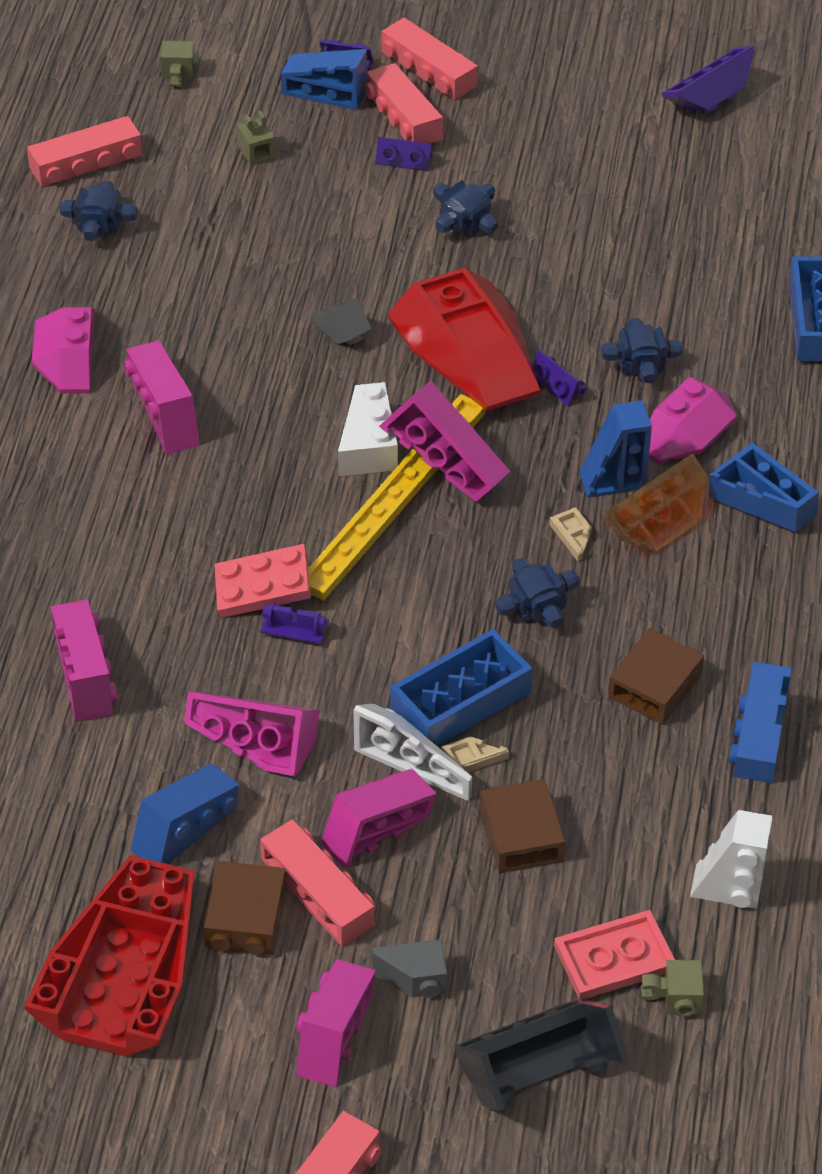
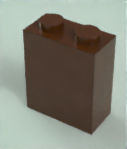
[608,628,704,725]
[480,779,565,873]
[204,861,286,955]

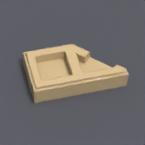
[549,507,591,561]
[441,737,509,773]

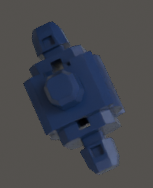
[433,179,498,237]
[59,181,138,241]
[601,318,683,383]
[495,558,580,629]

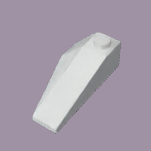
[354,704,472,801]

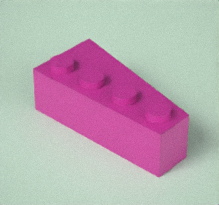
[123,340,200,455]
[378,380,510,502]
[51,599,118,722]

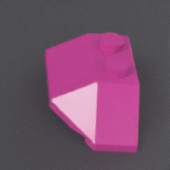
[32,307,96,394]
[649,377,737,464]

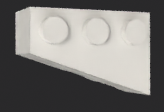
[338,382,398,477]
[690,810,772,909]

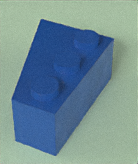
[579,400,652,498]
[131,763,240,864]

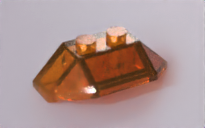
[603,453,709,553]

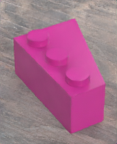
[320,768,437,869]
[296,959,376,1087]

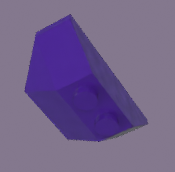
[662,46,754,113]

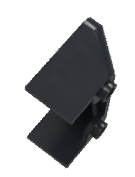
[454,1000,629,1111]

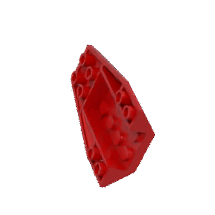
[388,267,540,411]
[24,855,194,1056]

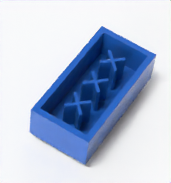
[788,256,822,361]
[390,628,533,747]

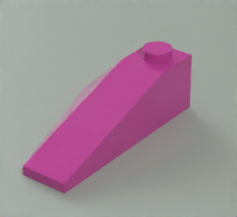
[184,691,320,776]

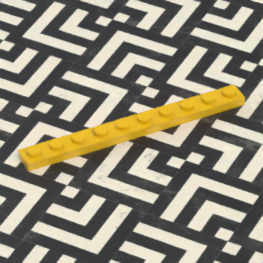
[309,394,486,601]

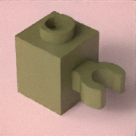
[160,41,199,87]
[237,111,275,165]
[641,960,704,1017]

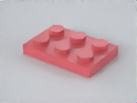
[215,544,311,618]
[554,910,675,1000]

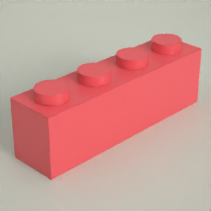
[381,18,478,100]
[364,63,443,144]
[27,116,142,187]
[260,819,376,947]
[296,1111,382,1174]

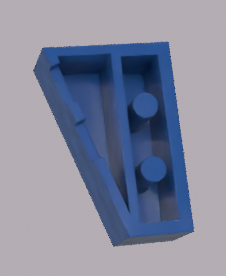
[281,49,367,110]
[709,442,819,532]
[729,661,792,783]

